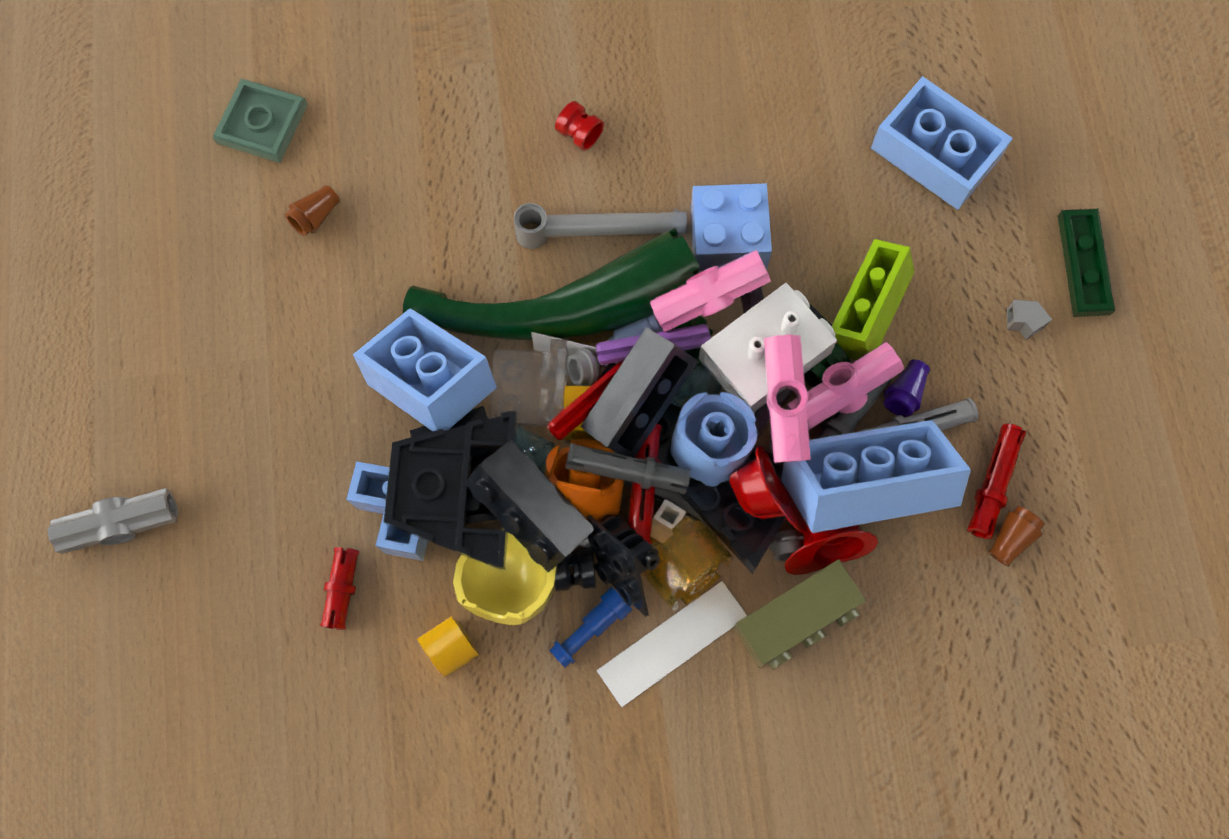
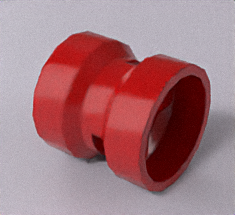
[555,101,605,151]

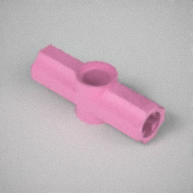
[650,249,771,332]
[764,334,811,463]
[786,342,905,430]

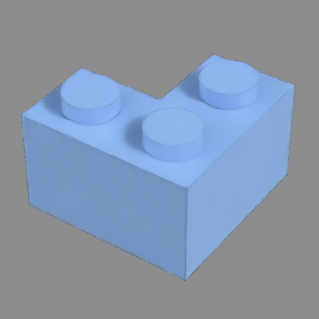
[346,461,428,561]

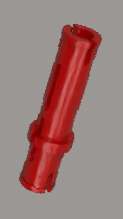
[628,424,662,544]
[967,424,1026,539]

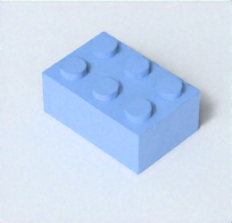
[871,76,1013,210]
[353,308,497,431]

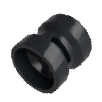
[555,548,596,591]

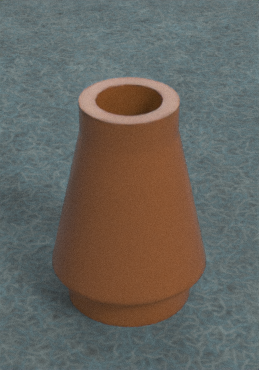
[285,185,340,236]
[988,506,1045,567]

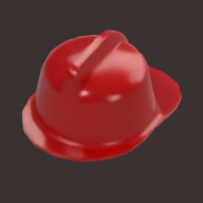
[729,446,807,533]
[784,525,878,575]

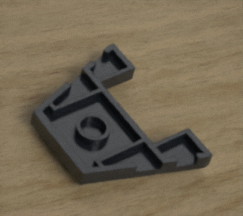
[384,411,517,570]

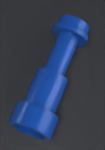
[549,587,633,668]

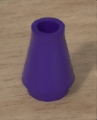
[884,359,930,417]

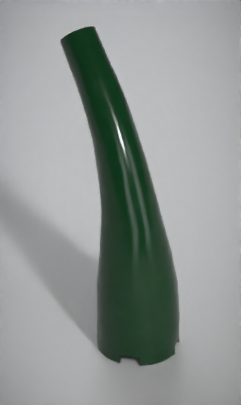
[402,227,700,340]

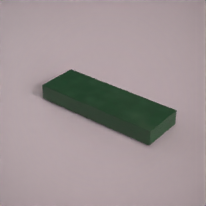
[1058,209,1115,317]

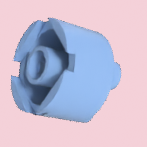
[670,392,758,486]

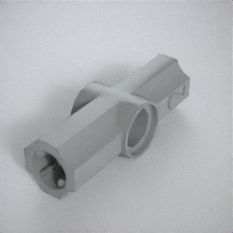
[47,488,179,554]

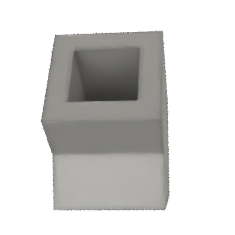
[1007,300,1052,340]

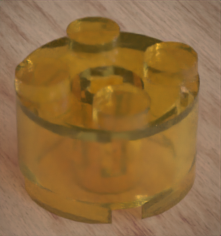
[641,516,734,611]

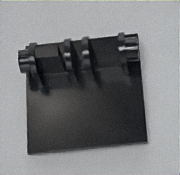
[587,515,660,617]

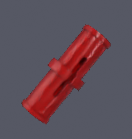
[320,547,359,630]

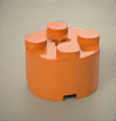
[545,439,624,523]

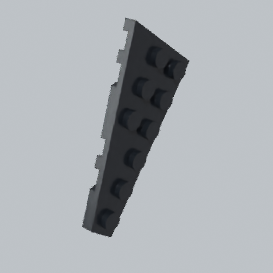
[596,363,786,574]

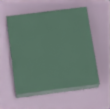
[212,78,308,163]

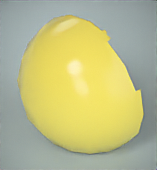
[453,527,556,625]

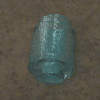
[671,365,721,407]

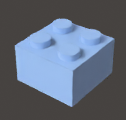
[691,183,772,272]

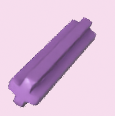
[596,324,711,365]

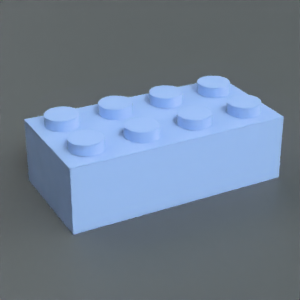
[781,420,971,533]

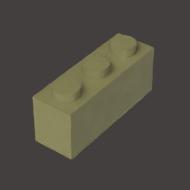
[733,559,866,670]

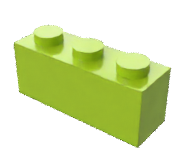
[832,239,915,360]

